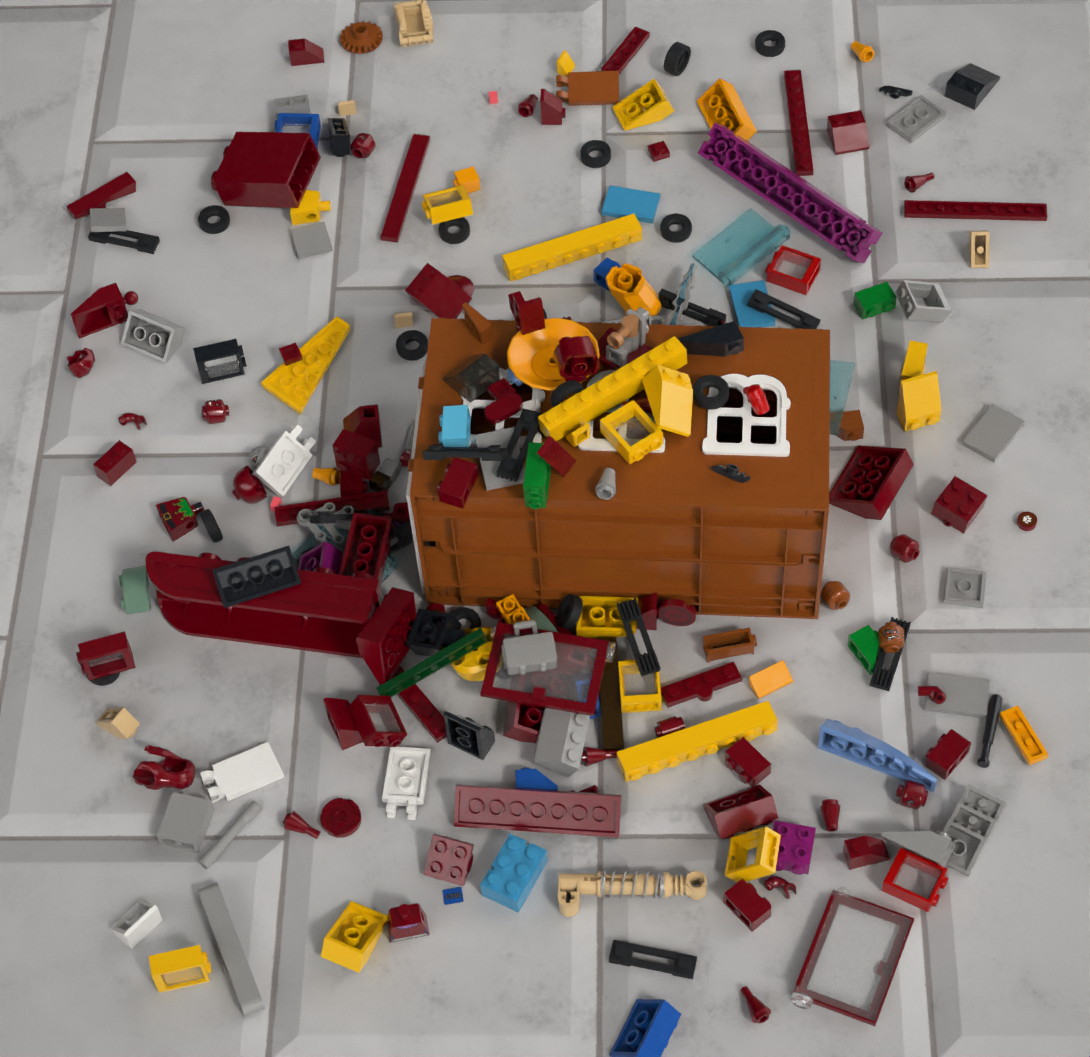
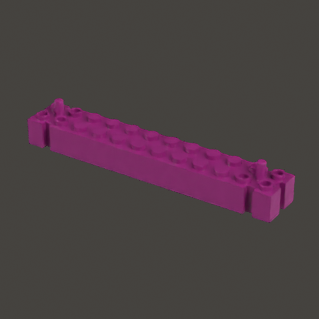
[698,123,883,263]

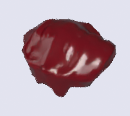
[67,348,95,378]

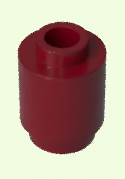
[654,716,685,738]

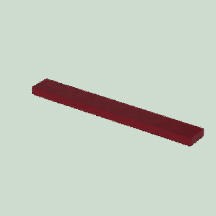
[380,134,430,243]
[904,200,1047,221]

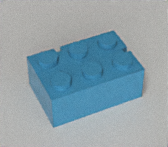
[480,833,548,913]

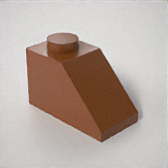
[830,410,864,441]

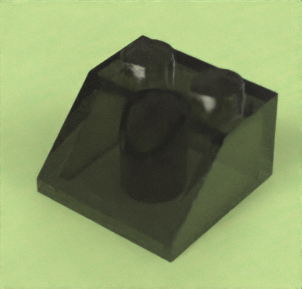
[443,354,500,403]

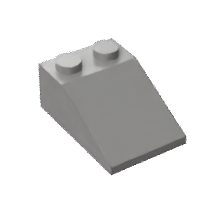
[881,830,955,867]

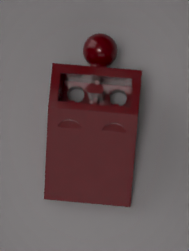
[71,283,138,339]

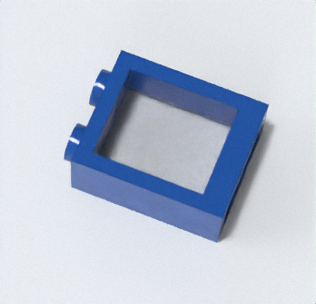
[275,113,321,150]

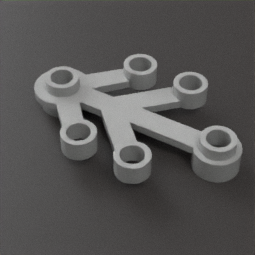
[297,502,354,547]

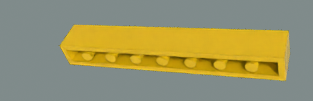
[502,214,642,282]
[538,336,688,441]
[617,701,778,782]

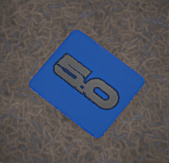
[443,887,464,905]

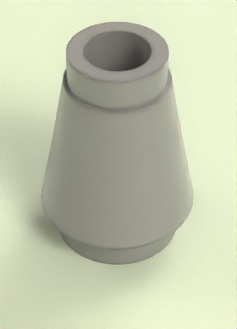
[595,468,616,500]

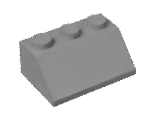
[121,309,186,363]
[532,708,590,777]

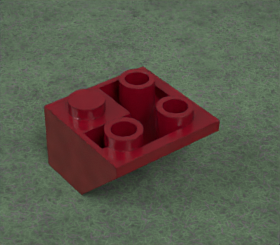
[343,404,383,448]

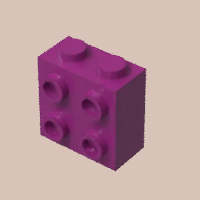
[773,820,816,875]

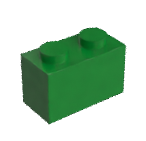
[853,282,897,320]

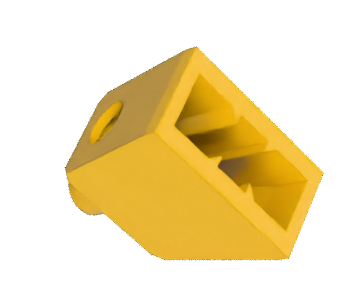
[290,190,331,225]

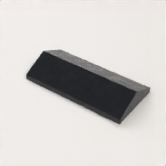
[212,545,301,608]

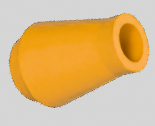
[851,41,874,62]
[312,467,340,486]

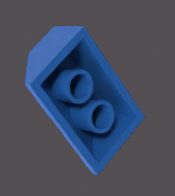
[609,999,681,1057]

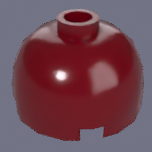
[232,466,268,504]

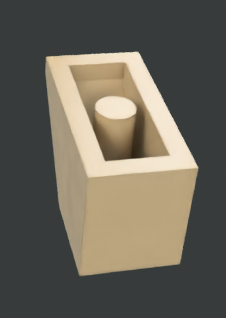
[968,230,990,268]
[95,707,140,739]

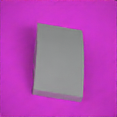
[943,784,1007,876]

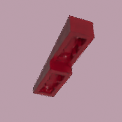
[67,172,136,220]
[537,436,576,477]

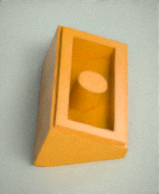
[748,660,793,699]

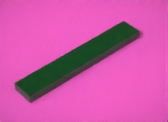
[376,628,488,698]

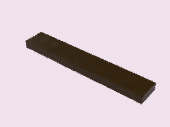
[596,637,624,751]

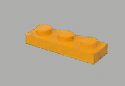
[999,705,1048,766]

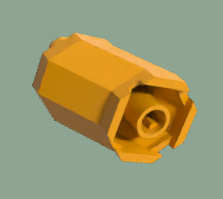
[606,263,661,316]

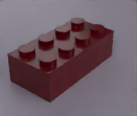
[339,513,394,587]

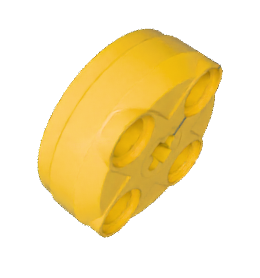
[451,627,504,681]

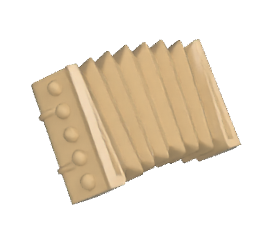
[393,0,433,47]

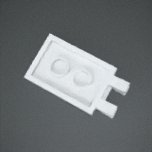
[253,424,316,498]
[200,742,284,803]
[382,747,431,820]

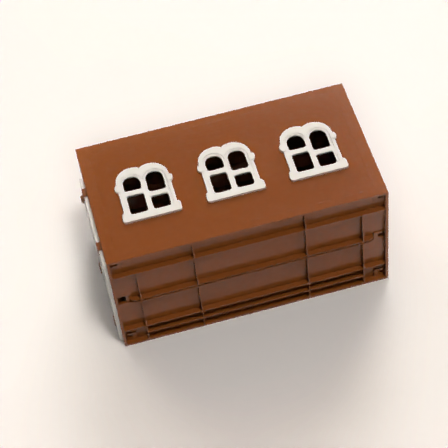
[406,318,830,619]

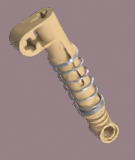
[558,871,707,917]

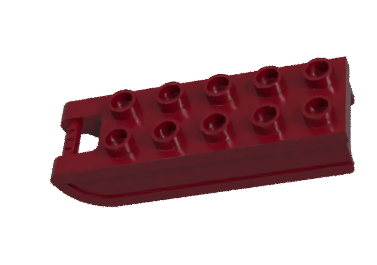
[145,552,383,658]

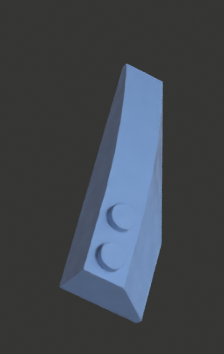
[818,719,937,792]

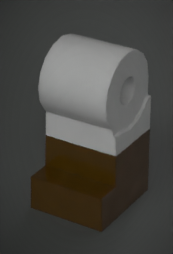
[369,458,402,492]

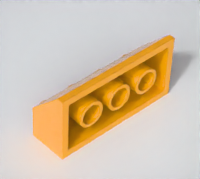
[697,78,757,141]

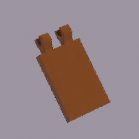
[556,71,619,106]

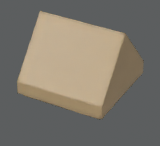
[338,100,356,116]
[394,312,413,328]

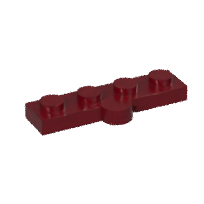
[661,662,742,708]

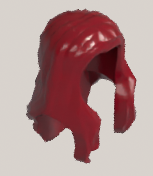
[132,745,196,790]

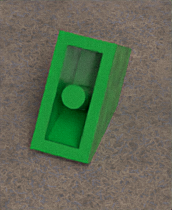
[848,625,879,675]

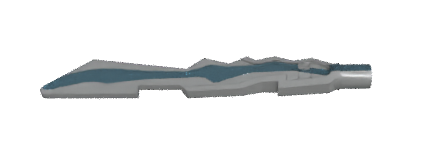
[666,263,697,325]

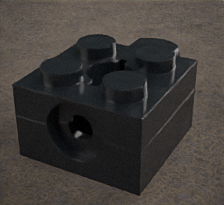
[405,609,468,657]

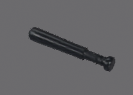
[977,694,1003,768]

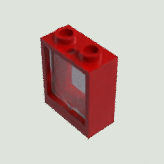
[765,245,821,295]
[882,848,949,912]

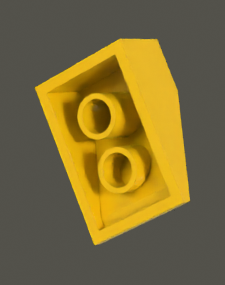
[612,79,675,131]
[642,365,693,437]
[896,371,941,431]
[576,596,638,639]
[321,901,388,973]

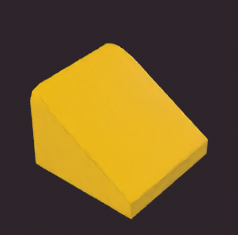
[557,50,575,76]
[566,423,590,447]

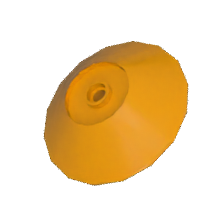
[507,318,600,391]

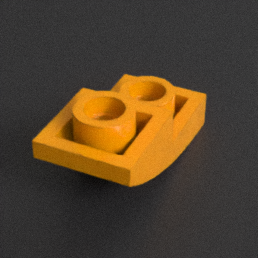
[496,594,530,625]

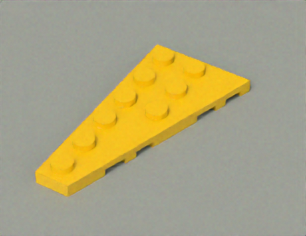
[261,316,351,415]

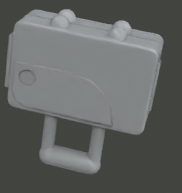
[501,620,558,675]

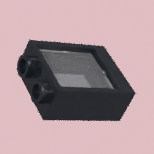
[193,339,247,384]

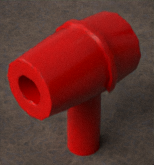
[743,384,770,415]

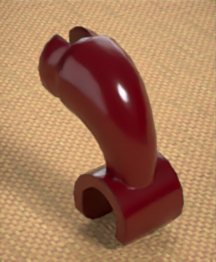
[118,413,147,430]
[764,876,796,899]

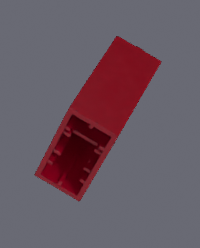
[211,132,321,208]

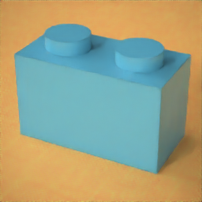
[438,405,471,447]

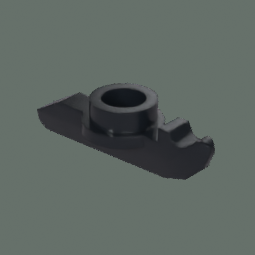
[879,86,913,99]
[711,464,751,483]

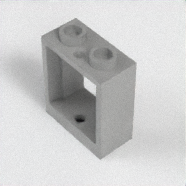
[895,280,952,322]

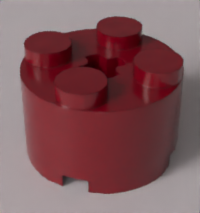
[554,336,600,382]

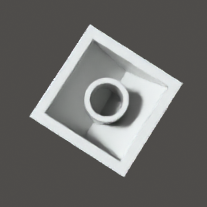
[109,899,163,949]

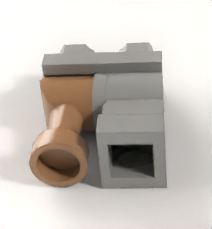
[606,307,649,367]

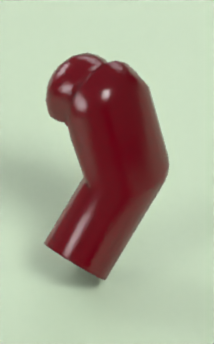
[918,686,946,704]

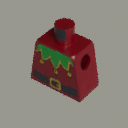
[156,497,204,541]

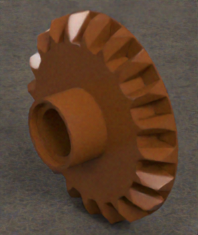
[340,20,383,54]

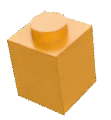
[452,166,481,193]

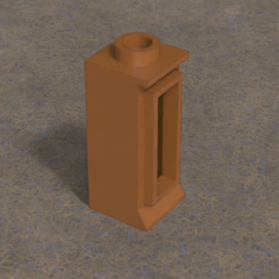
[703,627,757,663]

